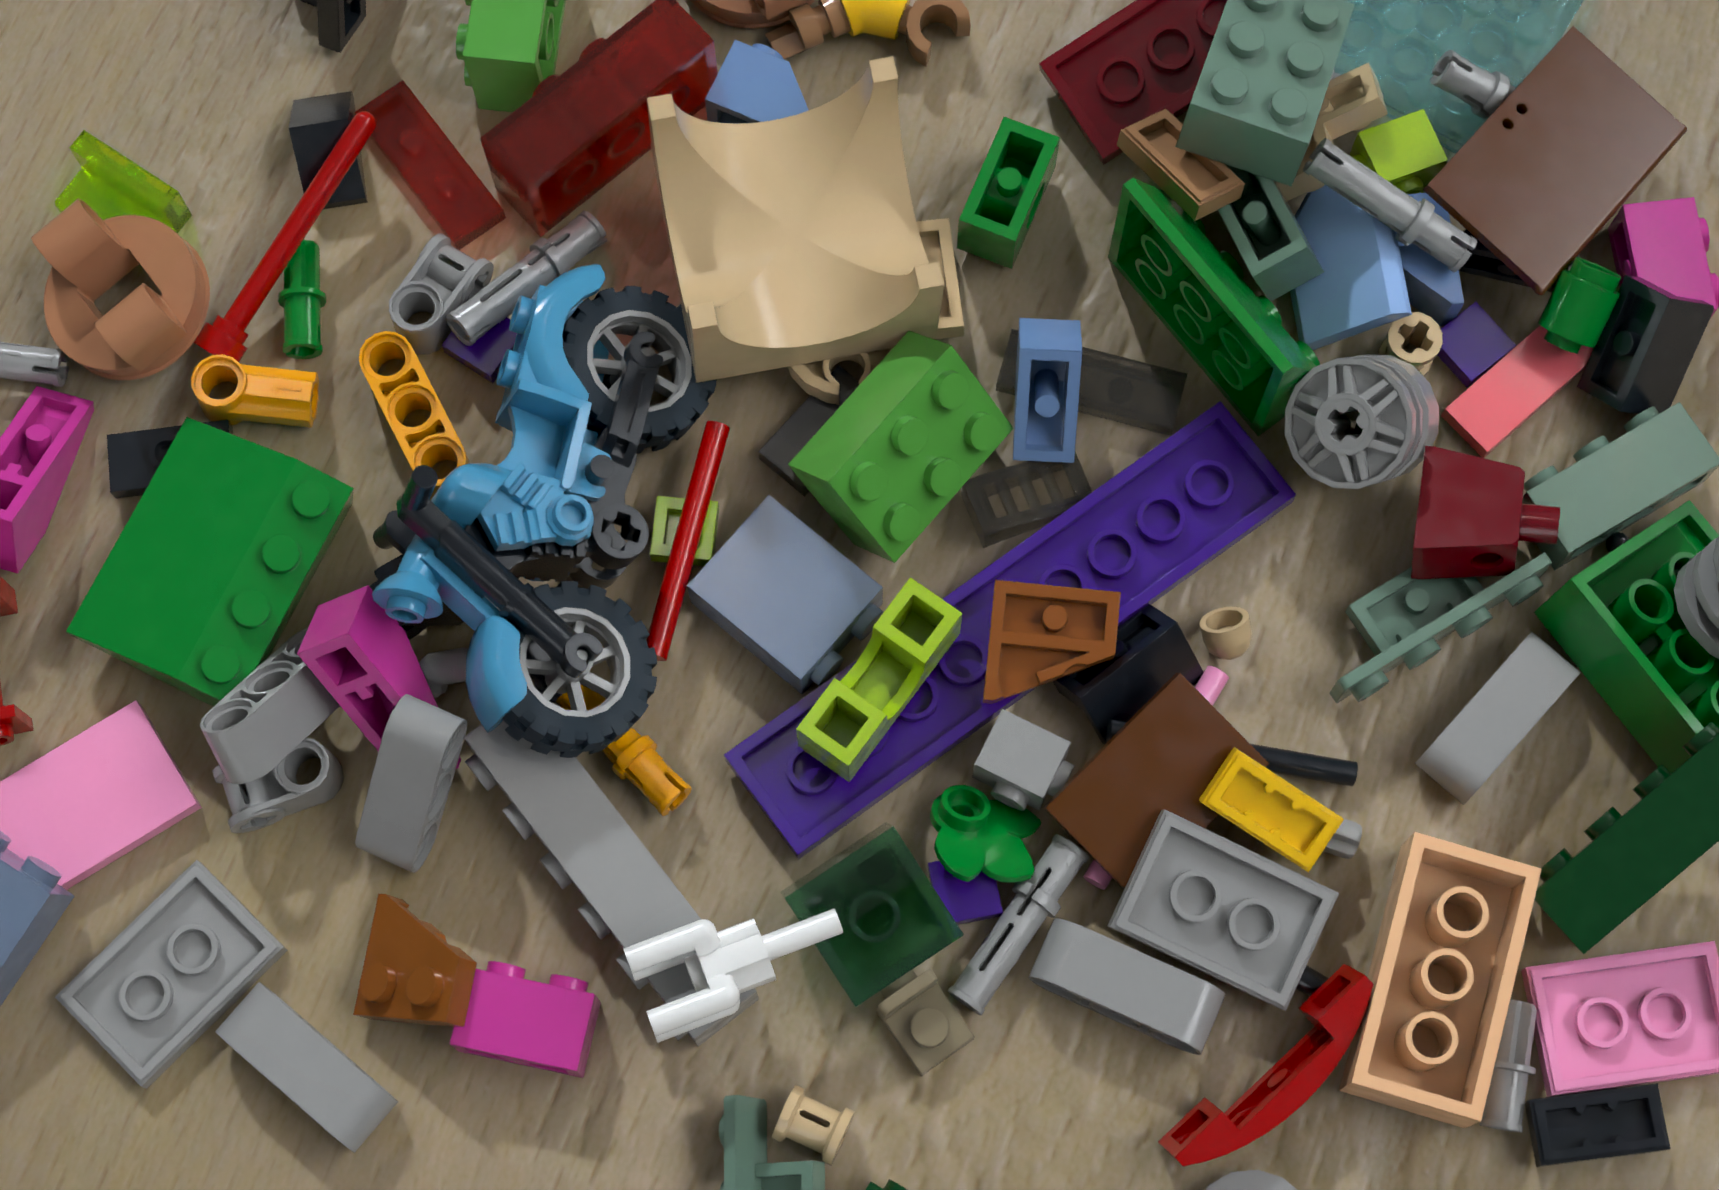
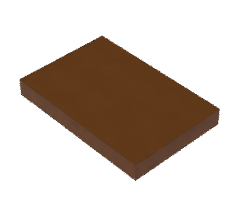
[1042,673,1269,890]

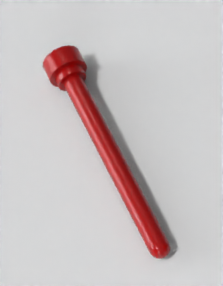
[193,111,376,362]

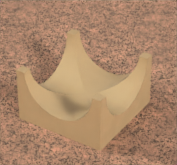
[647,56,944,383]

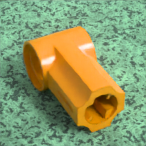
[191,354,319,428]

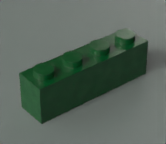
[1534,722,1719,954]

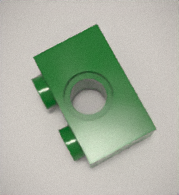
[957,117,1060,269]

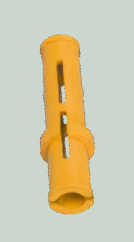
[555,684,692,816]

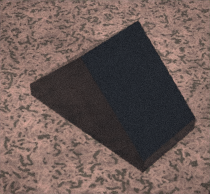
[289,91,368,209]

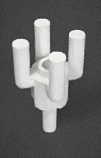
[623,909,843,1043]

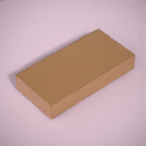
[1117,109,1245,221]

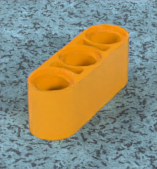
[359,331,470,500]

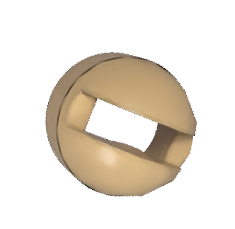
[1200,607,1252,660]

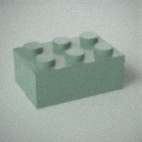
[1175,0,1355,187]

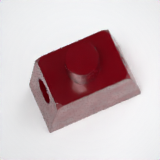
[1411,446,1560,579]

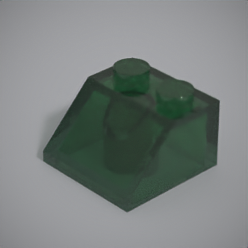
[780,822,964,1007]

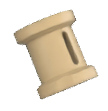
[1378,312,1443,376]
[772,1085,855,1165]

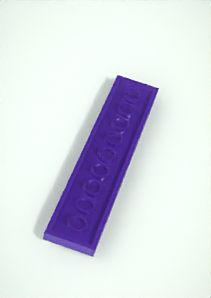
[724,401,1296,860]

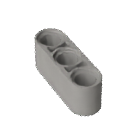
[200,628,340,784]
[1415,632,1581,805]
[355,694,467,873]
[1028,918,1226,1055]
[215,982,398,1153]

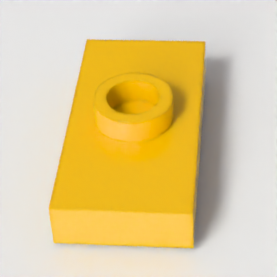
[1199,747,1344,873]

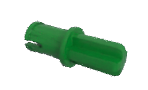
[278,240,327,359]

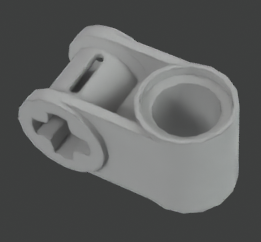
[389,233,494,355]
[212,738,344,833]

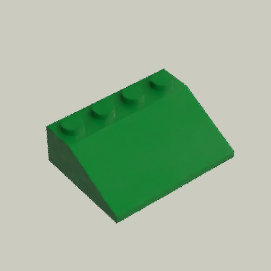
[1108,178,1320,436]
[66,417,354,707]
[1534,500,1719,773]

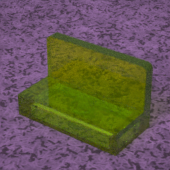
[55,130,192,234]

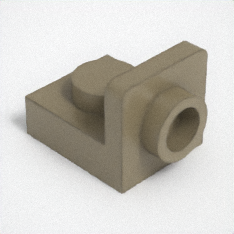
[877,968,974,1077]

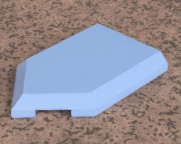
[1290,185,1412,350]

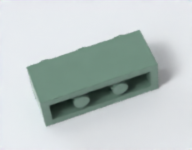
[1218,164,1324,301]
[1522,402,1719,571]

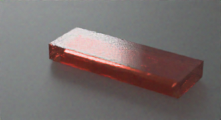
[354,80,506,250]

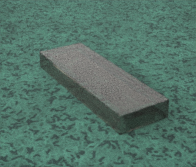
[996,329,1187,436]

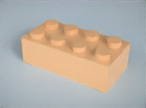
[1339,832,1542,1129]

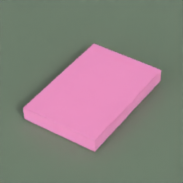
[0,700,202,890]
[1521,941,1719,1097]

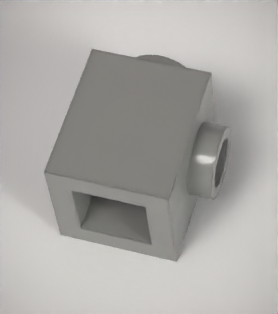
[972,709,1075,811]

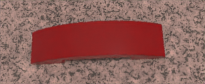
[1158,964,1374,1167]

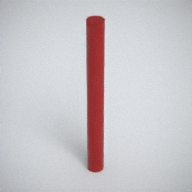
[646,421,730,661]

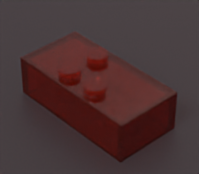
[480,0,718,237]

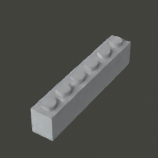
[464,720,759,1047]

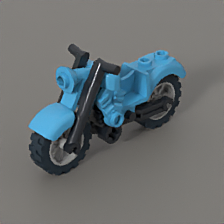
[372,264,717,758]

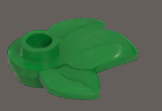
[930,785,1042,882]

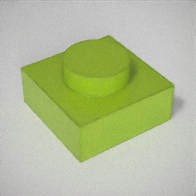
[650,496,719,566]

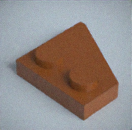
[983,580,1121,704]
[353,893,477,1027]

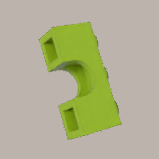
[796,577,962,782]

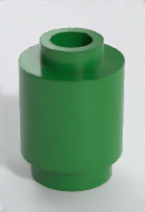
[1538,257,1621,354]

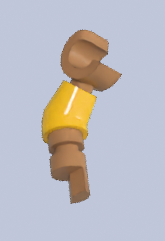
[765,0,971,67]

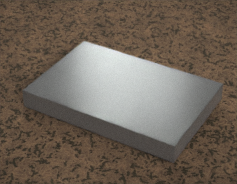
[1108,809,1339,1011]
[55,860,288,1089]

